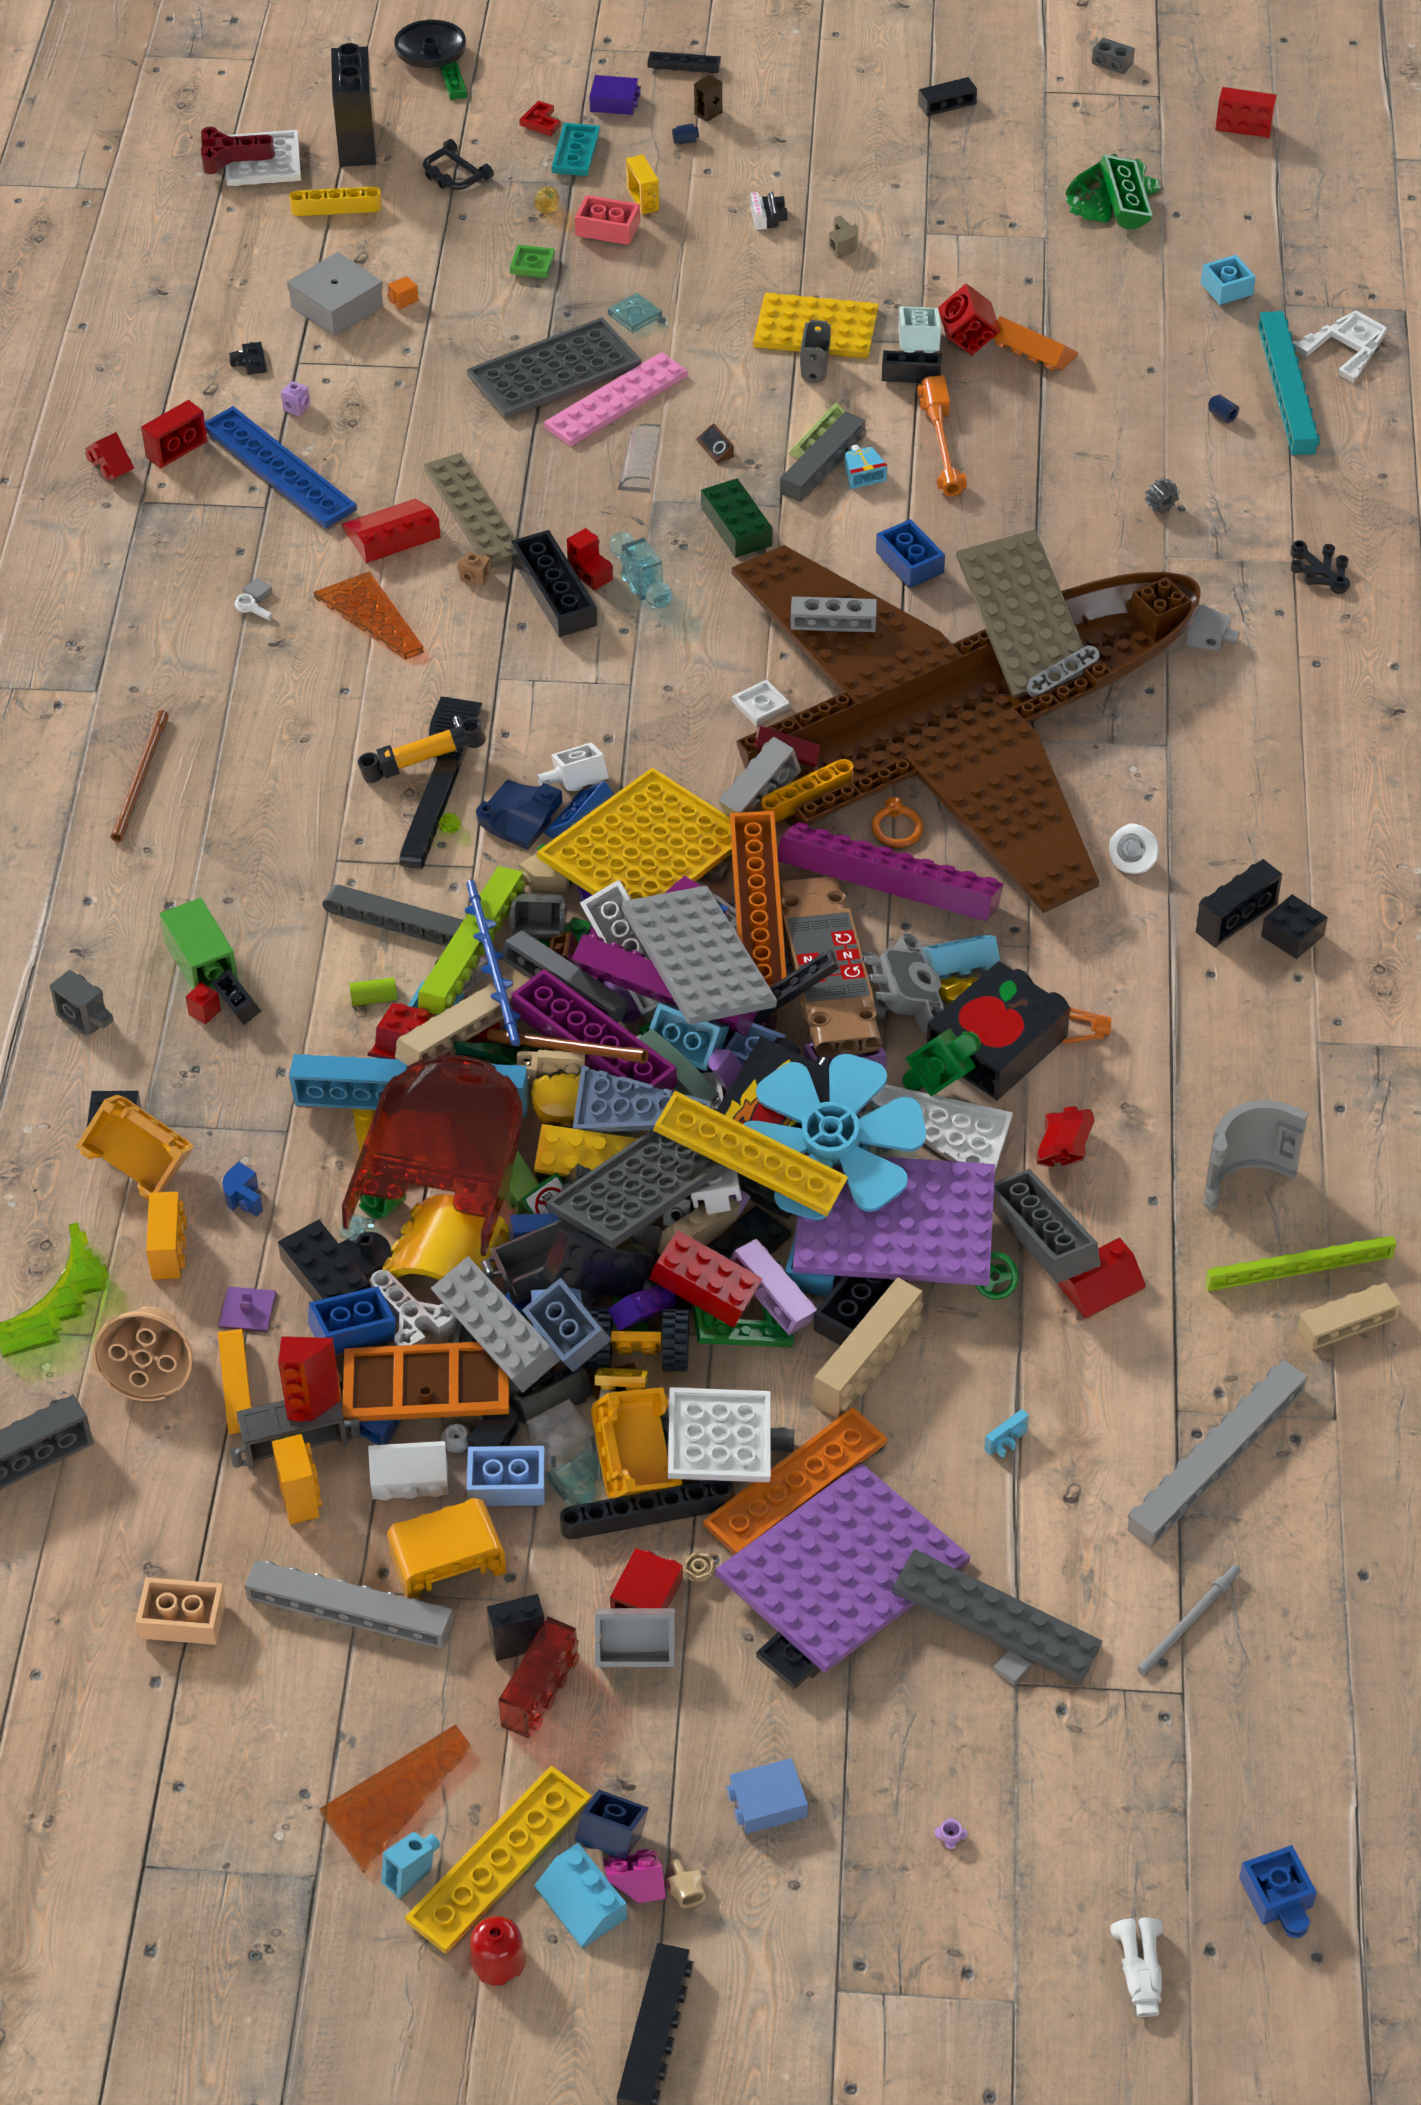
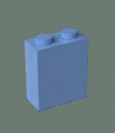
[726,1758,808,1834]

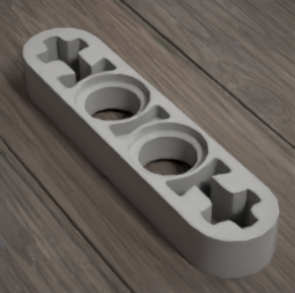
[1027,646,1099,698]

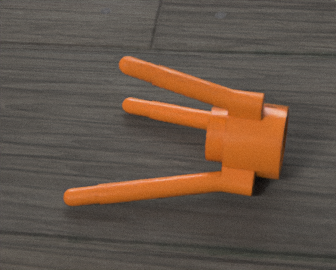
[1062,1007,1111,1044]

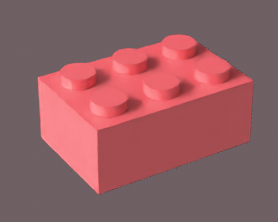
[575,195,640,245]

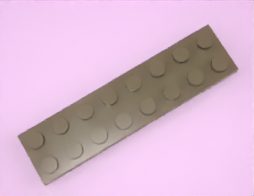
[424,453,516,568]

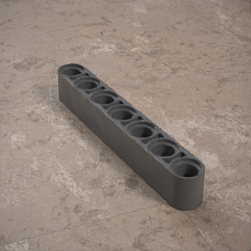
[322,884,463,946]

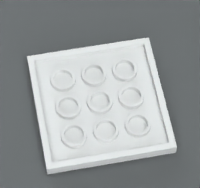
[226,130,301,186]
[668,1387,771,1482]

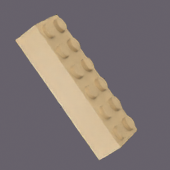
[814,1278,923,1419]

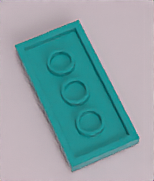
[551,123,600,176]

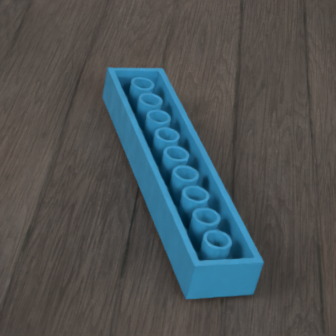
[289,1054,530,1118]

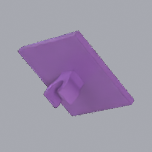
[219,1286,276,1332]

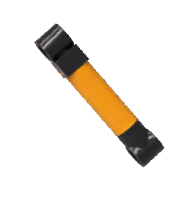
[358,716,486,783]

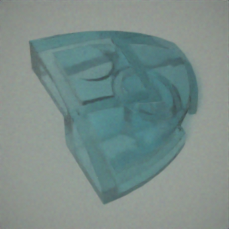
[546,1448,600,1506]

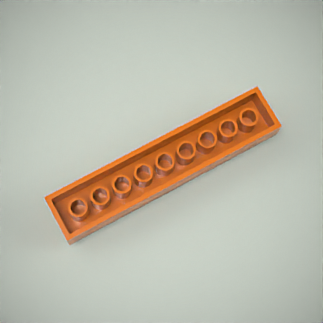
[730,811,787,1005]

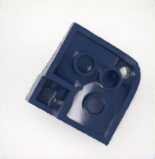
[476,779,563,850]

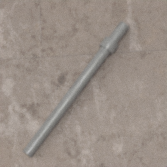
[1137,1565,1241,1675]

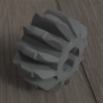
[1145,477,1180,514]

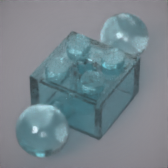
[609,531,672,609]

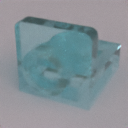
[339,1214,375,1242]

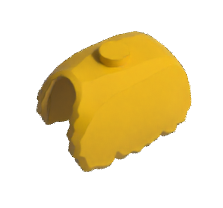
[530,1073,581,1126]

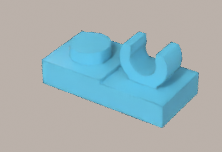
[984,1409,1029,1458]

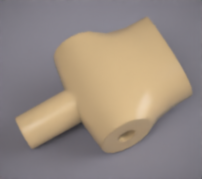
[665,1859,706,1908]

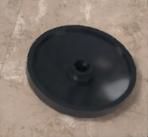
[394,19,466,68]

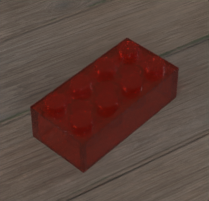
[498,1616,580,1739]

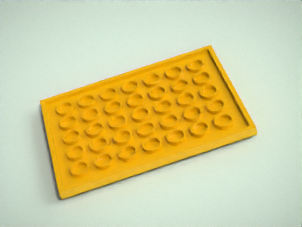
[537,767,732,900]

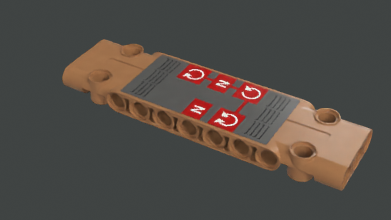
[780,876,882,1057]

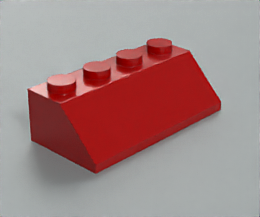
[278,1336,341,1422]

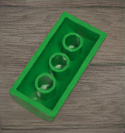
[1100,154,1153,229]

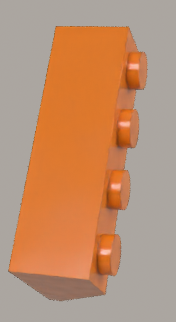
[993,316,1078,371]

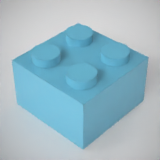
[1201,255,1256,305]

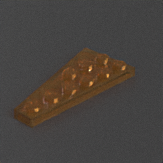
[313,571,424,660]
[319,1725,471,1874]

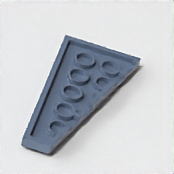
[573,1065,714,1132]

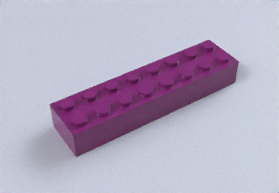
[572,934,757,1036]
[511,969,677,1090]

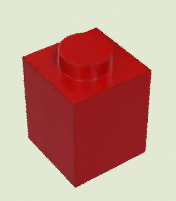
[185,982,221,1024]

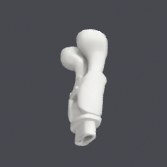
[1110,1917,1163,2017]

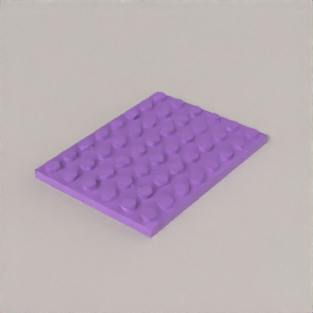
[793,1152,995,1286]
[715,1463,971,1673]

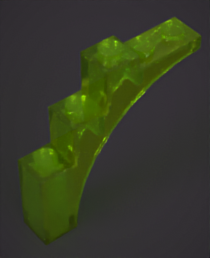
[0,1222,109,1358]

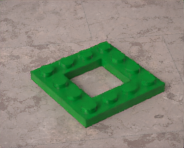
[692,1258,794,1348]

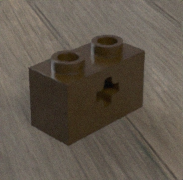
[694,74,723,122]

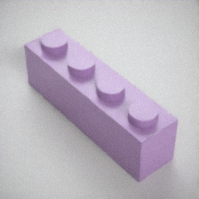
[730,1239,817,1335]

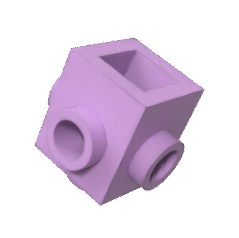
[281,381,310,416]

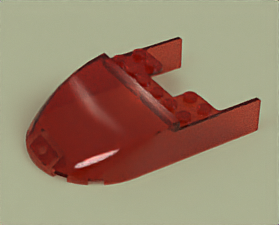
[342,1055,523,1256]

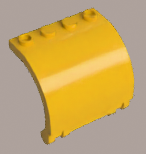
[382,1194,510,1280]

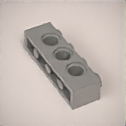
[791,597,877,632]

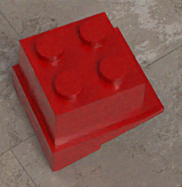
[367,1003,436,1059]

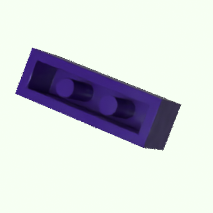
[608,1285,678,1331]

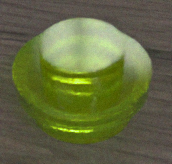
[439,813,461,833]

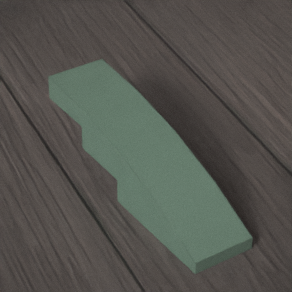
[639,1028,719,1103]

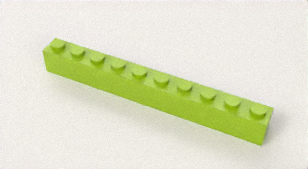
[418,866,526,1015]

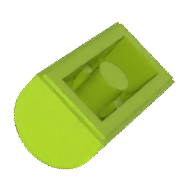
[349,977,397,1006]

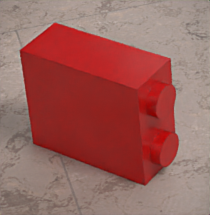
[610,1548,683,1608]

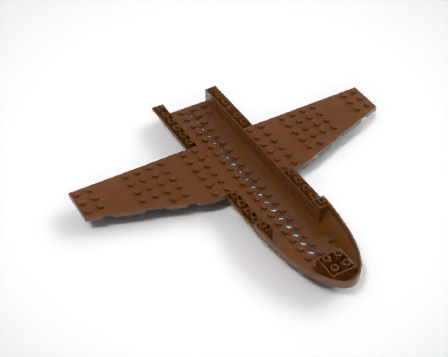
[732,545,1201,913]

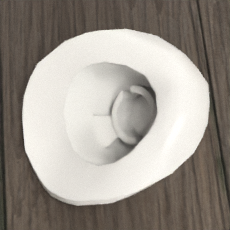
[1109,824,1159,874]

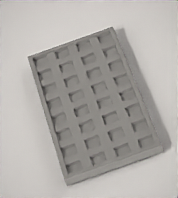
[621,886,777,1025]

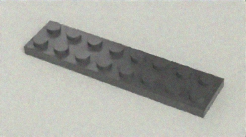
[891,1549,1103,1685]

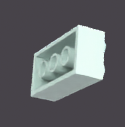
[898,307,941,353]

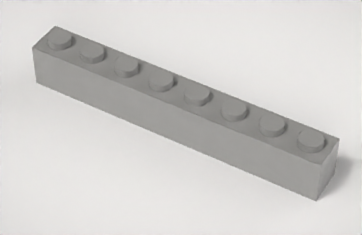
[244,1560,453,1649]

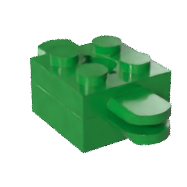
[902,1028,981,1097]

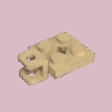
[517,1050,585,1085]

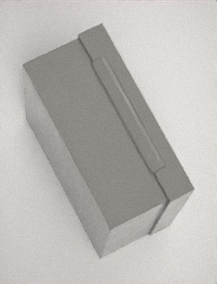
[287,252,383,336]

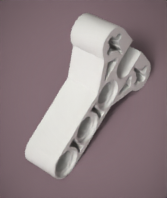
[371,1270,457,1346]

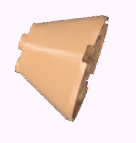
[93,1306,193,1401]

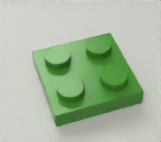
[510,244,555,278]

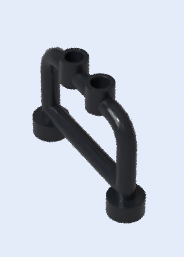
[422,139,494,190]

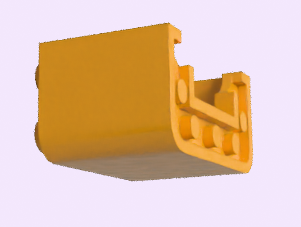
[387,1498,507,1600]

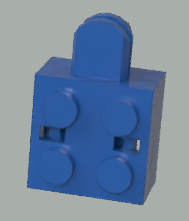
[1239,1845,1317,1938]

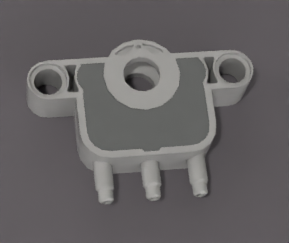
[861,933,944,1034]

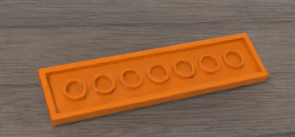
[703,1407,887,1555]

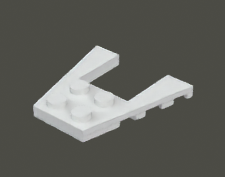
[1292,311,1387,383]

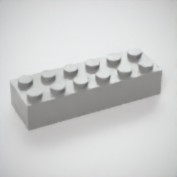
[431,1256,560,1393]

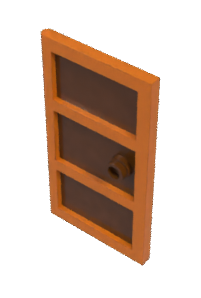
[342,1342,509,1422]

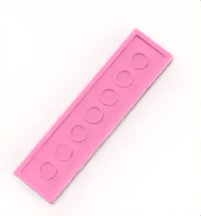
[544,352,688,447]

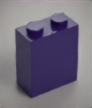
[589,75,641,115]

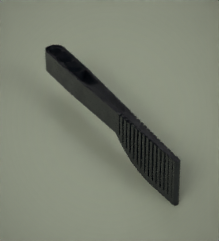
[399,696,483,869]

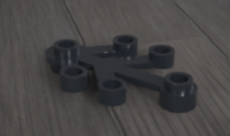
[1290,540,1350,594]

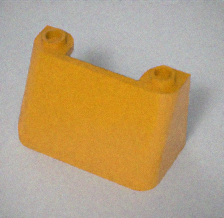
[75,1095,194,1199]
[591,1387,683,1499]

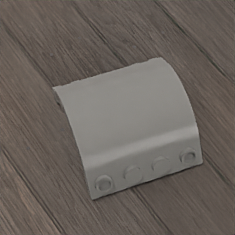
[1203,1100,1308,1210]

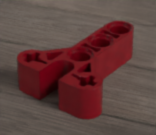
[201,126,275,174]

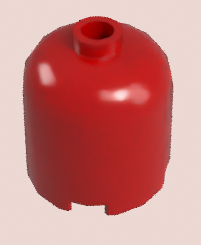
[470,1916,526,1985]

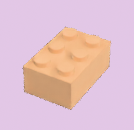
[135,1577,226,1645]

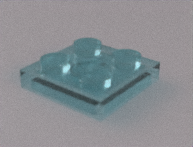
[608,293,662,333]

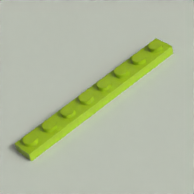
[1205,1236,1397,1292]

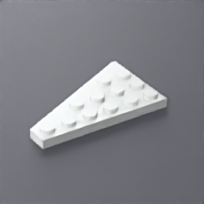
[870,1084,1013,1173]

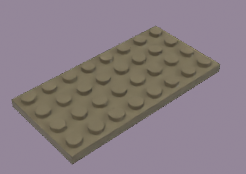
[956,529,1088,699]

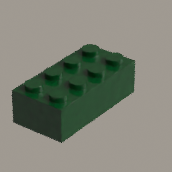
[701,478,773,558]

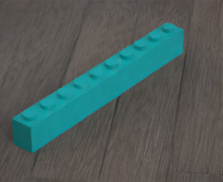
[1258,311,1320,455]

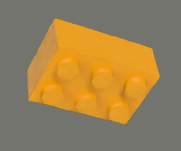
[146,1191,188,1280]
[272,1434,323,1525]

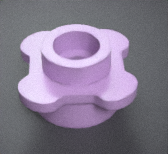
[935,1818,967,1849]

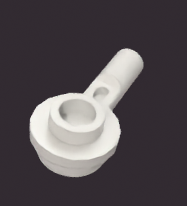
[235,594,273,621]

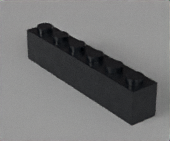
[617,1943,694,2105]

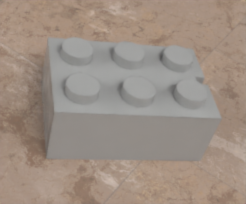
[595,1608,675,1667]

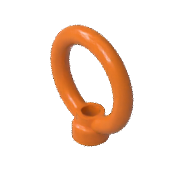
[871,797,924,848]

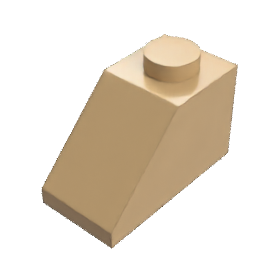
[520,853,570,892]

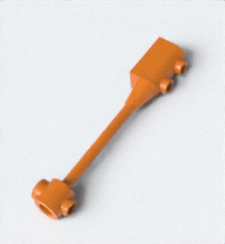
[917,376,967,497]

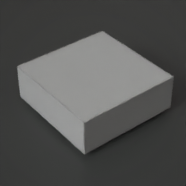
[242,578,272,603]
[994,1650,1031,1686]

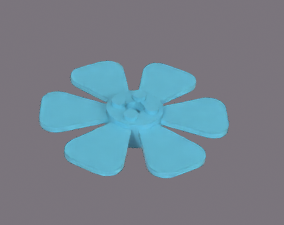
[743,1054,926,1220]

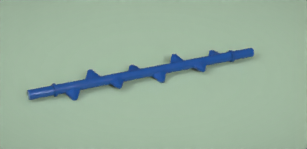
[464,880,521,1046]

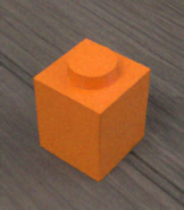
[387,276,419,309]

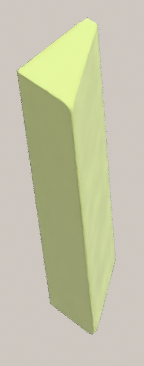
[789,402,845,458]

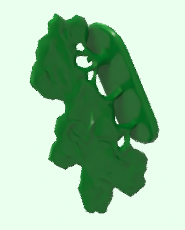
[1065,153,1161,223]

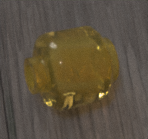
[534,186,560,214]

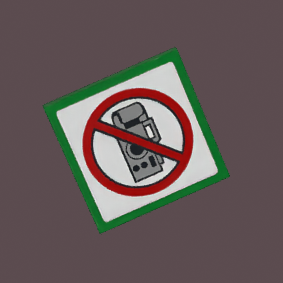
[520,1173,563,1220]

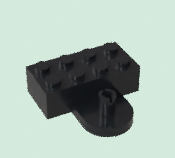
[278,1219,391,1301]

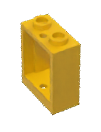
[626,154,659,215]

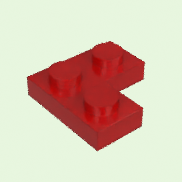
[519,100,560,136]

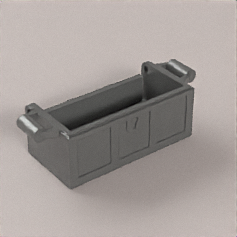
[481,1219,587,1305]
[230,1400,361,1469]

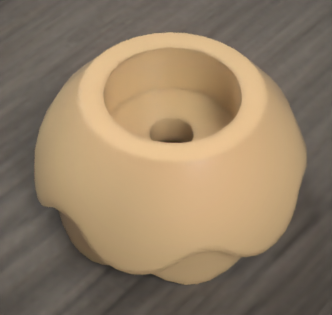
[683,1552,715,1583]

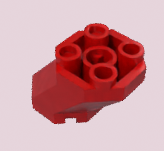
[1035,1106,1095,1167]

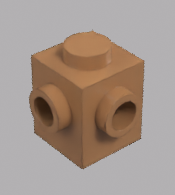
[457,551,491,586]

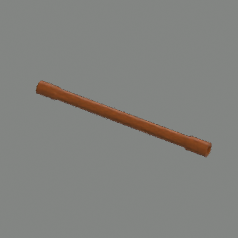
[110,710,169,842]
[487,1028,648,1064]

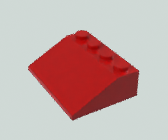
[341,498,441,563]

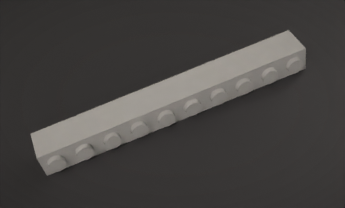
[1127,1360,1308,1548]

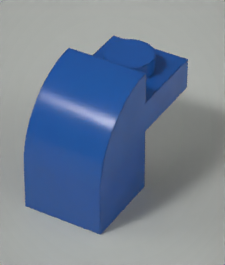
[222,1161,263,1217]

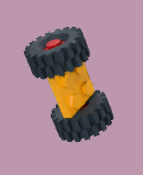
[585,1307,689,1372]

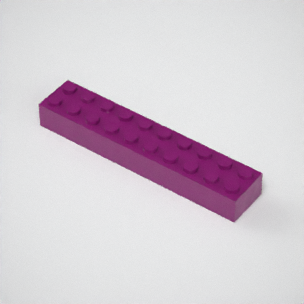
[777,823,1004,922]

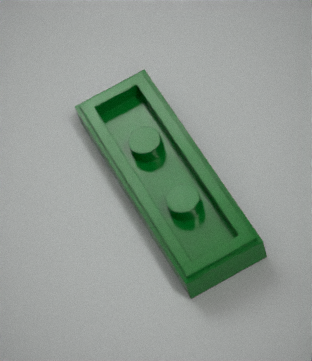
[440,61,468,100]

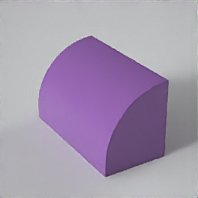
[708,1049,742,1092]

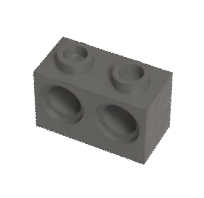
[1092,38,1135,74]

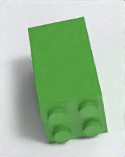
[159,897,238,990]

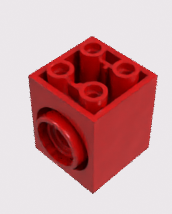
[938,283,1001,356]

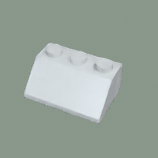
[368,1441,449,1500]

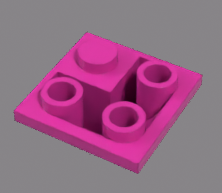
[602,1848,666,1903]

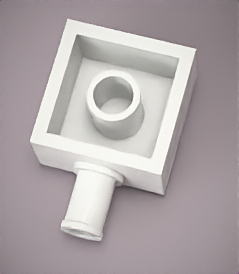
[537,743,609,791]

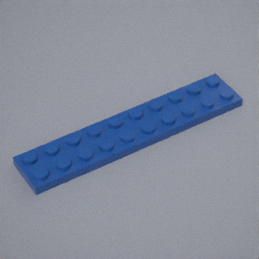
[205,406,357,529]

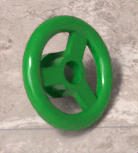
[975,1251,1019,1300]

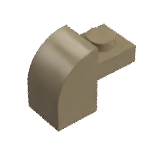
[829,216,858,258]

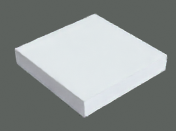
[732,679,791,726]

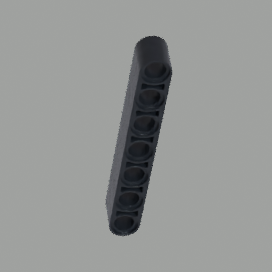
[560,1480,733,1540]

